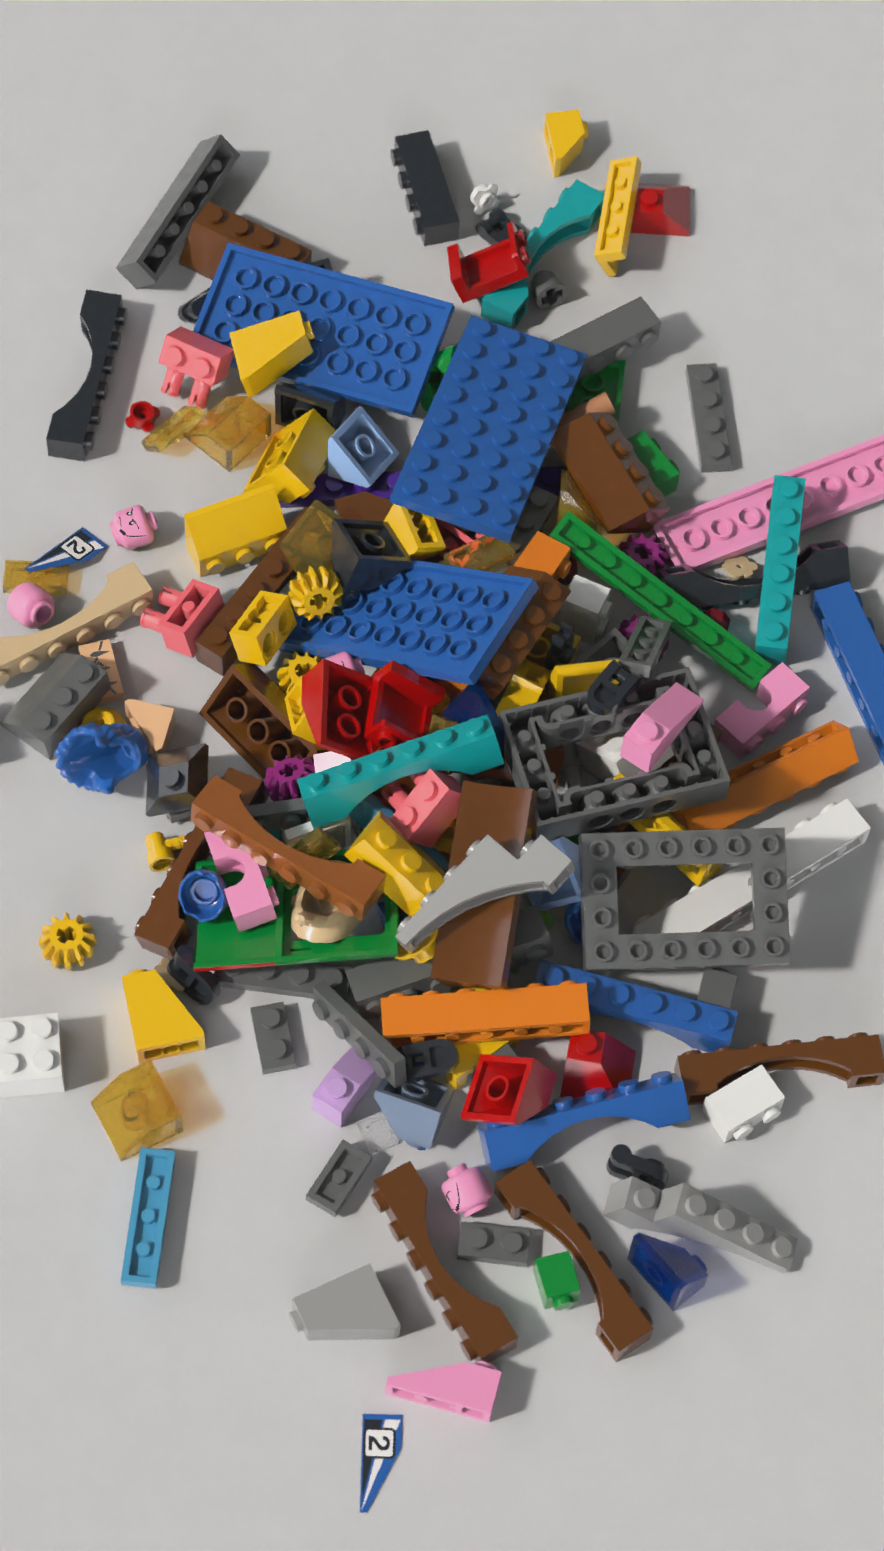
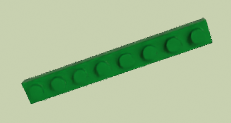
[549,511,772,692]

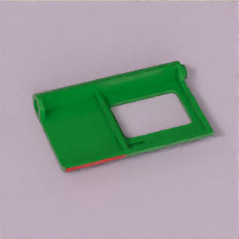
[193,849,399,972]

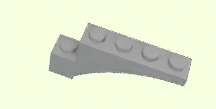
[395,834,575,953]
[603,1176,798,1273]

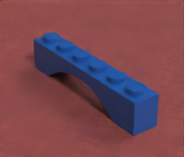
[534,960,738,1052]
[477,1071,691,1172]

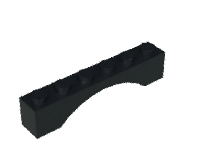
[46,289,128,462]
[657,540,851,610]

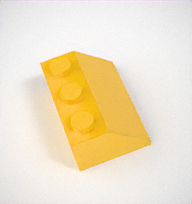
[243,408,336,503]
[184,483,287,577]
[344,811,446,917]

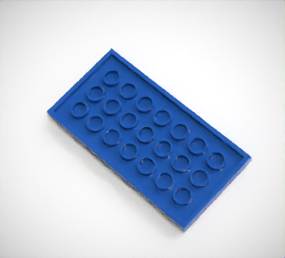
[193,243,455,418]
[389,315,587,544]
[279,553,539,685]

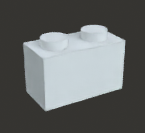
[559,574,613,645]
[702,1065,785,1143]

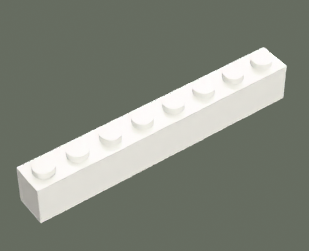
[632,799,871,971]

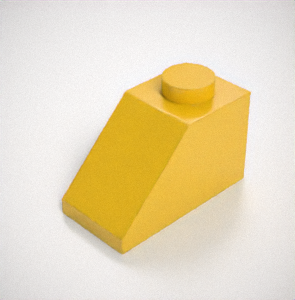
[543,109,588,177]

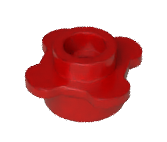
[125,401,160,433]

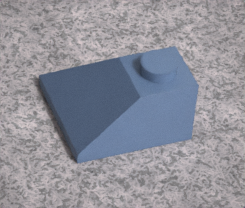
[374,1078,455,1149]

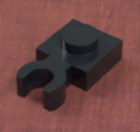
[545,621,576,672]

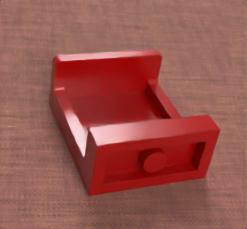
[447,221,531,303]
[364,660,446,749]

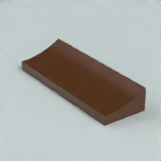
[430,780,538,990]

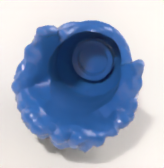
[55,722,149,794]

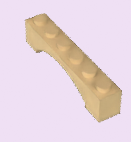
[0,562,154,686]

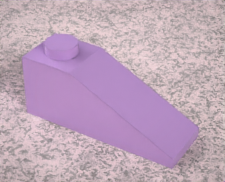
[312,1047,396,1127]

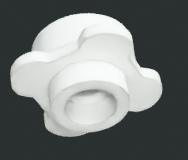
[471,184,500,216]

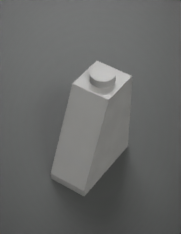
[289,1263,401,1340]

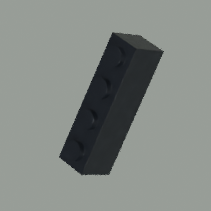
[390,130,460,246]

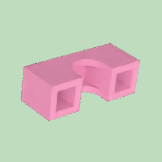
[714,662,810,759]
[204,832,280,932]

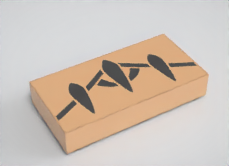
[78,639,125,704]

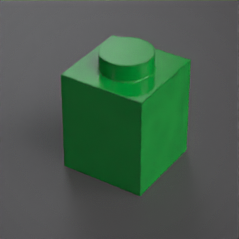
[533,1250,581,1311]

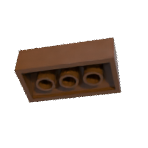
[179,201,312,280]
[552,412,670,534]
[473,565,571,701]
[199,663,331,779]

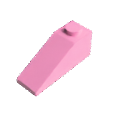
[620,682,704,773]
[385,1361,502,1422]

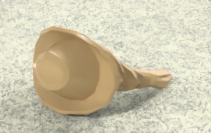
[291,860,360,943]

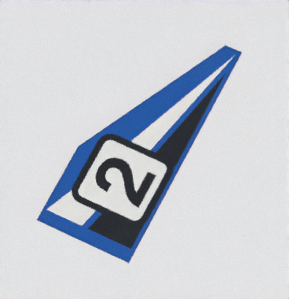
[24,527,108,572]
[360,1414,402,1513]

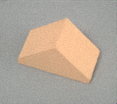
[124,699,176,754]

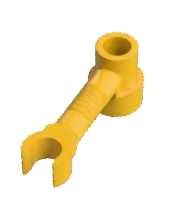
[145,832,187,872]

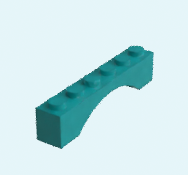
[480,179,604,329]
[754,475,806,664]
[297,714,504,829]

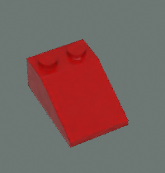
[301,659,377,760]

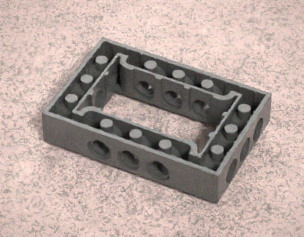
[497,667,731,841]
[579,828,791,972]

